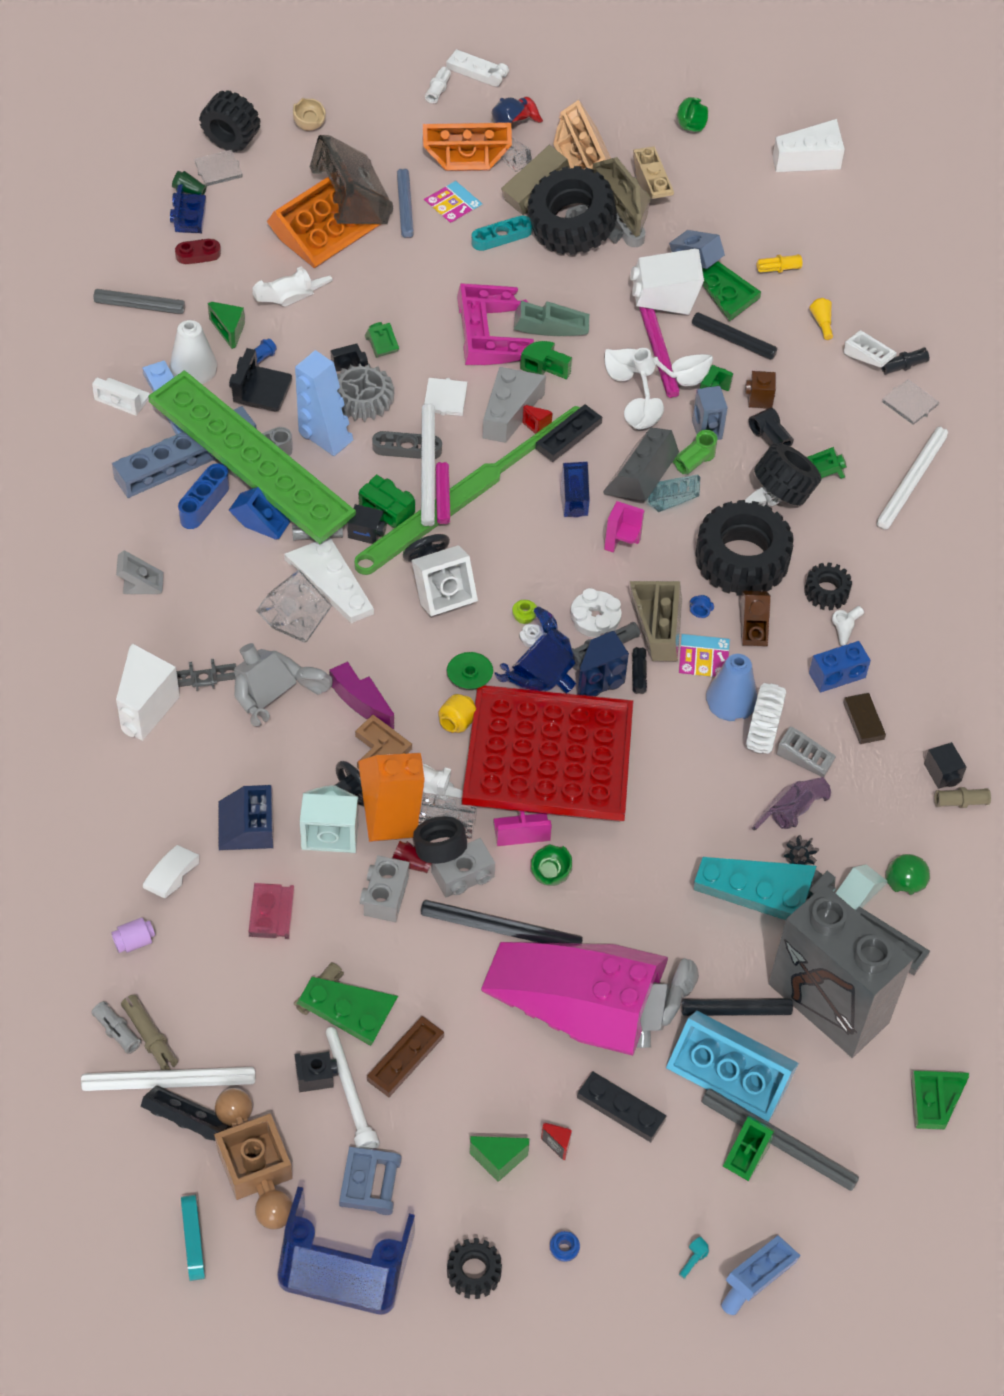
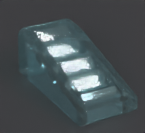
[648,474,701,512]

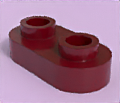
[175,239,221,264]

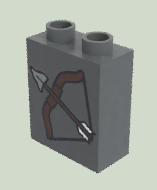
[769,885,913,1058]

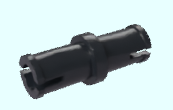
[881,347,930,375]

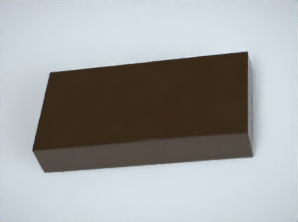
[843,693,886,744]

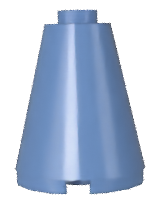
[706,654,758,721]

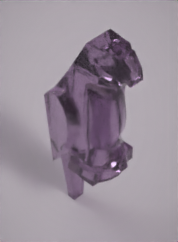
[752,777,831,831]

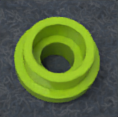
[512,600,538,624]

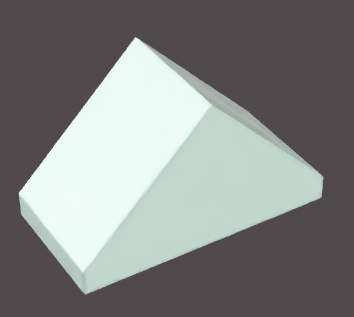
[836,864,887,910]

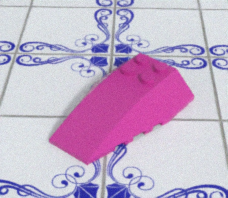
[481,942,668,1056]

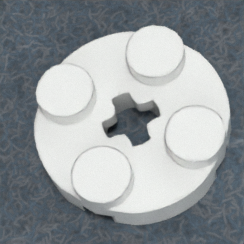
[570,588,622,637]

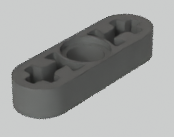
[372,431,442,459]

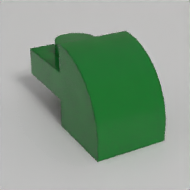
[520,341,572,380]

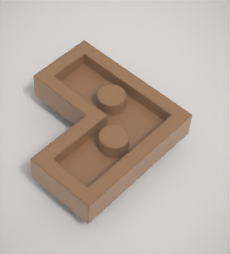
[355,715,412,769]

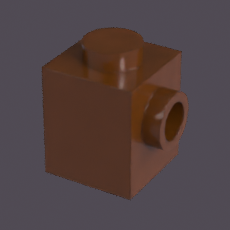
[745,371,776,409]

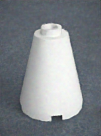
[170,320,217,384]

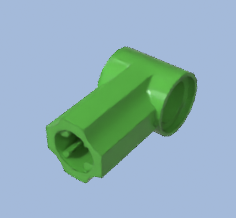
[673,430,718,474]

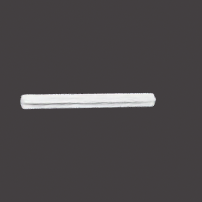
[421,404,435,526]
[877,427,948,530]
[81,1067,256,1091]

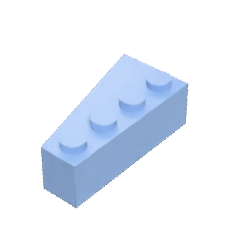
[295,350,354,456]

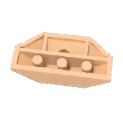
[553,100,611,169]

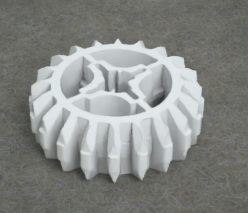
[746,683,786,754]

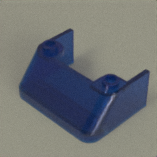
[277,1187,415,1315]

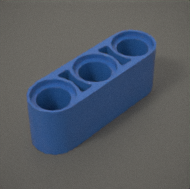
[178,463,229,529]

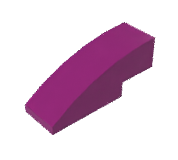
[329,661,394,729]

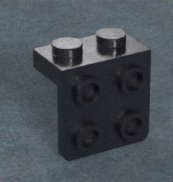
[229,348,292,411]

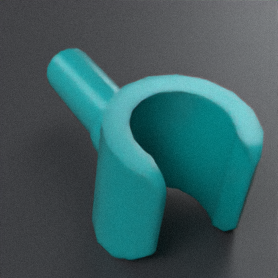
[679,1237,709,1279]

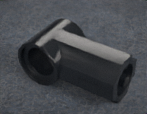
[748,407,794,446]

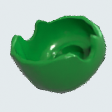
[677,97,708,132]
[531,844,572,886]
[885,854,930,895]

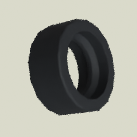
[413,816,467,864]

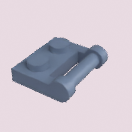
[339,1147,402,1215]

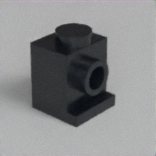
[294,1051,338,1093]

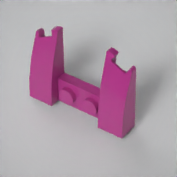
[457,283,534,365]

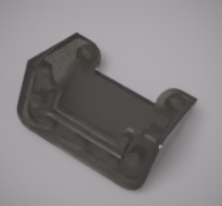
[309,135,393,224]

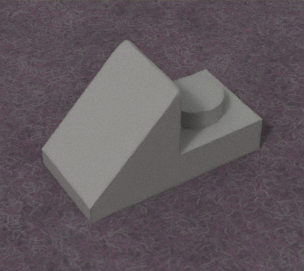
[116,550,164,594]

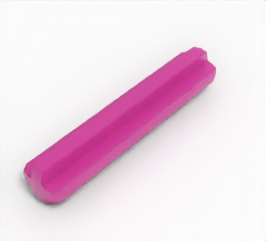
[436,462,450,525]

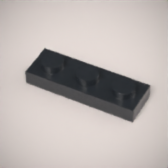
[535,404,603,462]
[577,1071,667,1143]
[140,1085,231,1141]

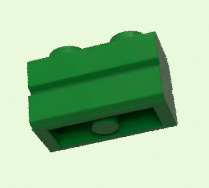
[358,474,415,528]

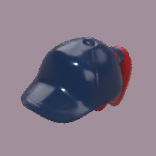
[491,96,543,123]

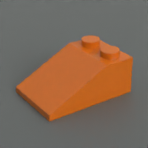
[358,753,425,842]

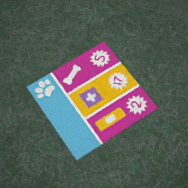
[423,181,483,223]
[679,634,730,677]

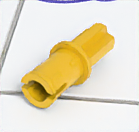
[756,254,803,273]

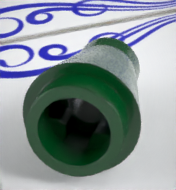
[172,171,207,198]

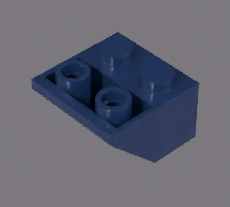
[577,631,629,697]
[218,785,274,850]

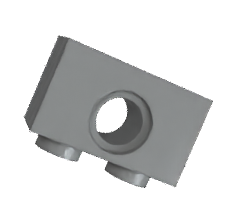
[431,838,495,898]

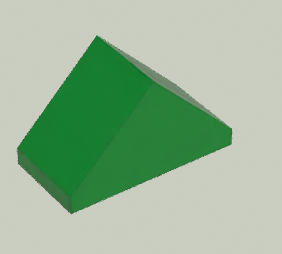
[208,302,245,349]
[723,1116,775,1181]
[470,1136,530,1182]

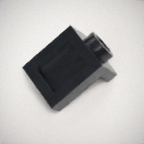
[330,343,368,372]

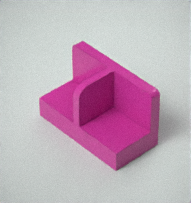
[604,501,645,553]
[493,811,552,846]

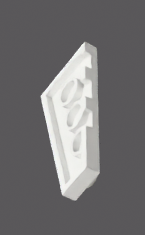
[284,537,374,623]

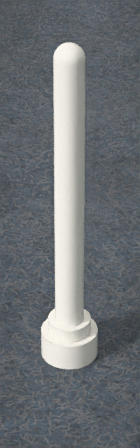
[326,1027,380,1150]

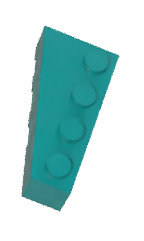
[694,857,817,920]

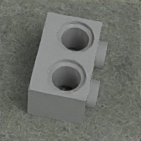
[360,855,410,922]

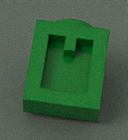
[365,322,399,358]
[700,365,733,391]
[807,447,847,479]

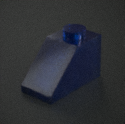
[560,462,590,517]

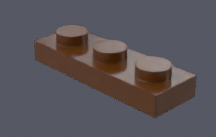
[367,1016,444,1098]

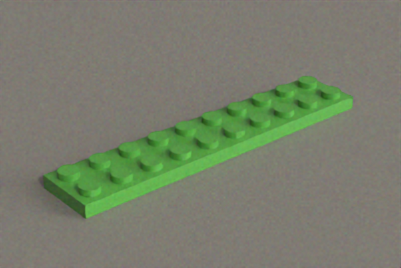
[148,370,356,544]

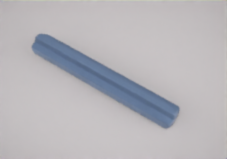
[397,168,414,238]

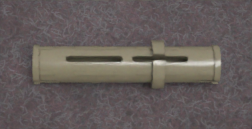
[121,995,178,1070]

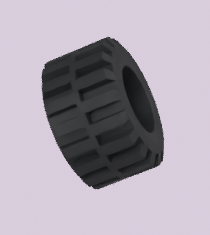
[199,90,261,152]
[754,443,822,506]

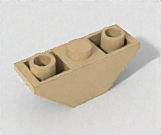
[633,146,674,199]

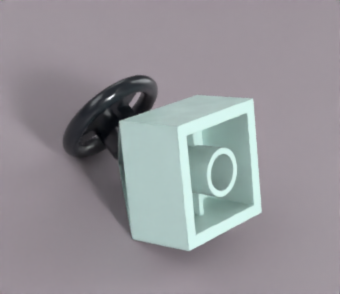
[300,761,364,853]

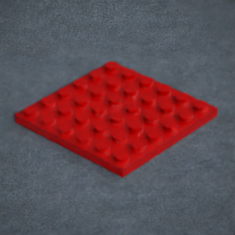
[462,685,633,821]

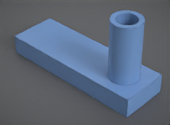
[721,1235,801,1315]

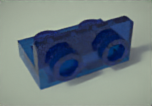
[170,185,207,234]

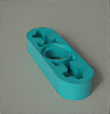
[471,215,533,251]
[181,1194,205,1281]

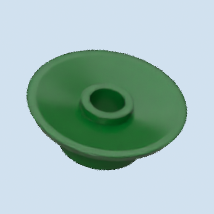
[447,652,493,690]

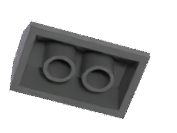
[603,427,679,501]

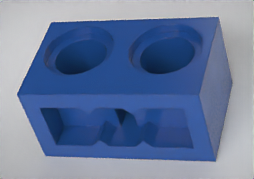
[809,641,871,693]

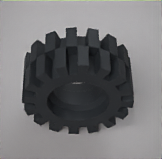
[804,562,852,610]
[447,1238,502,1299]

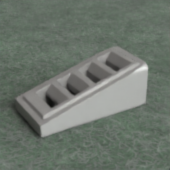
[777,726,836,778]

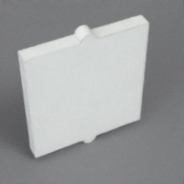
[424,378,467,416]

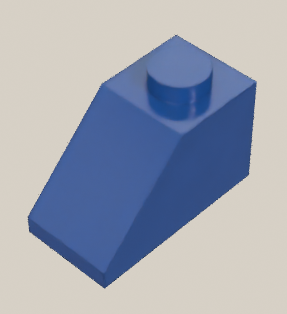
[229,487,291,540]

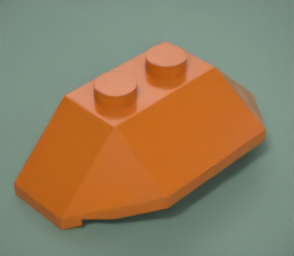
[423,123,512,171]

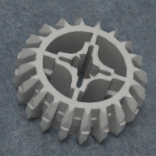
[337,363,394,422]

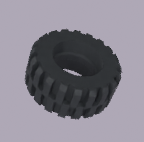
[528,166,617,255]
[695,500,794,596]

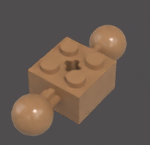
[214,1088,294,1230]

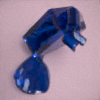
[495,607,577,694]

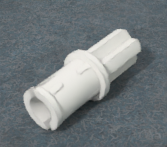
[425,67,451,104]

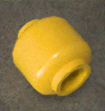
[438,694,476,733]

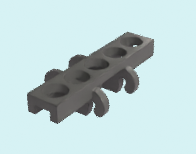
[176,659,236,691]

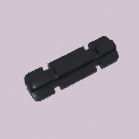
[632,647,647,694]

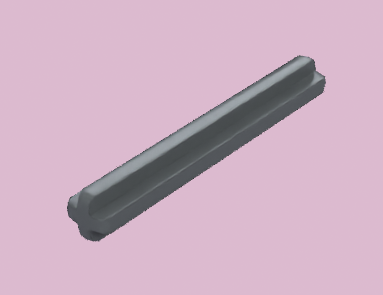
[93,289,185,314]

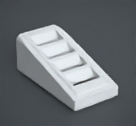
[844,330,897,367]

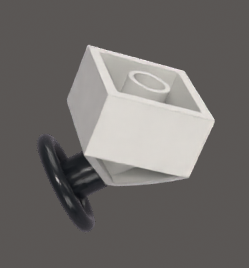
[403,534,478,616]

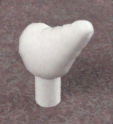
[832,606,864,646]

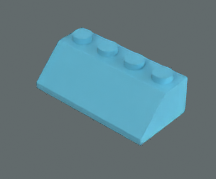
[666,1011,799,1122]

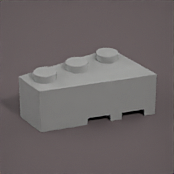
[483,367,546,443]

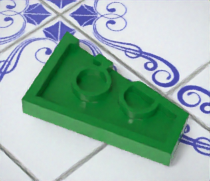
[702,261,761,321]
[296,977,398,1046]

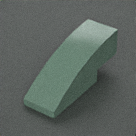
[514,301,590,336]

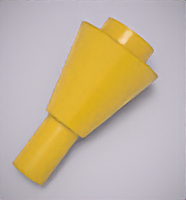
[809,298,833,340]

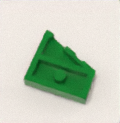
[912,1071,969,1130]

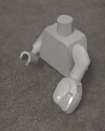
[234,643,332,726]
[636,958,699,1048]

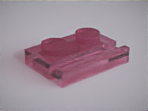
[248,883,295,939]

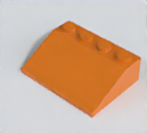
[267,168,383,268]

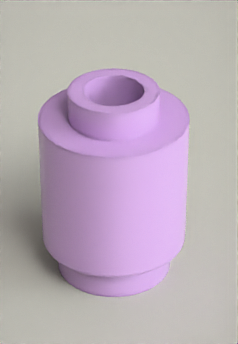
[111,917,155,953]

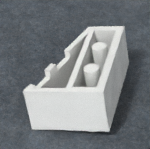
[772,119,845,172]

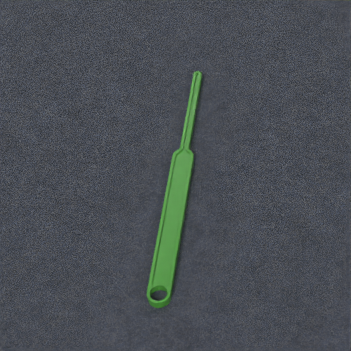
[354,406,580,575]

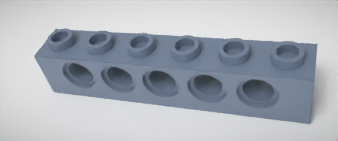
[112,406,257,498]

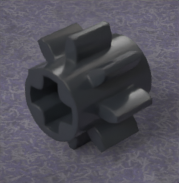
[784,835,819,865]

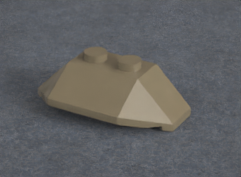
[592,157,650,237]

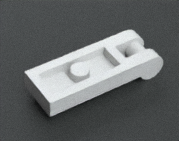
[446,49,509,87]

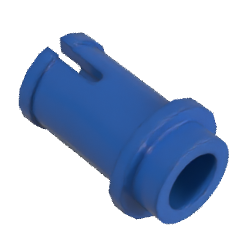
[254,338,277,365]

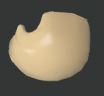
[293,98,326,131]

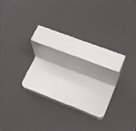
[92,377,150,416]

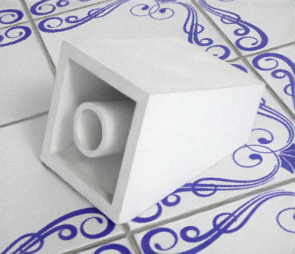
[630,249,704,315]
[116,644,180,741]

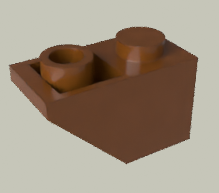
[740,591,771,646]

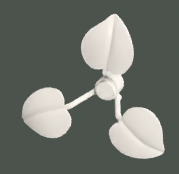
[605,348,713,430]

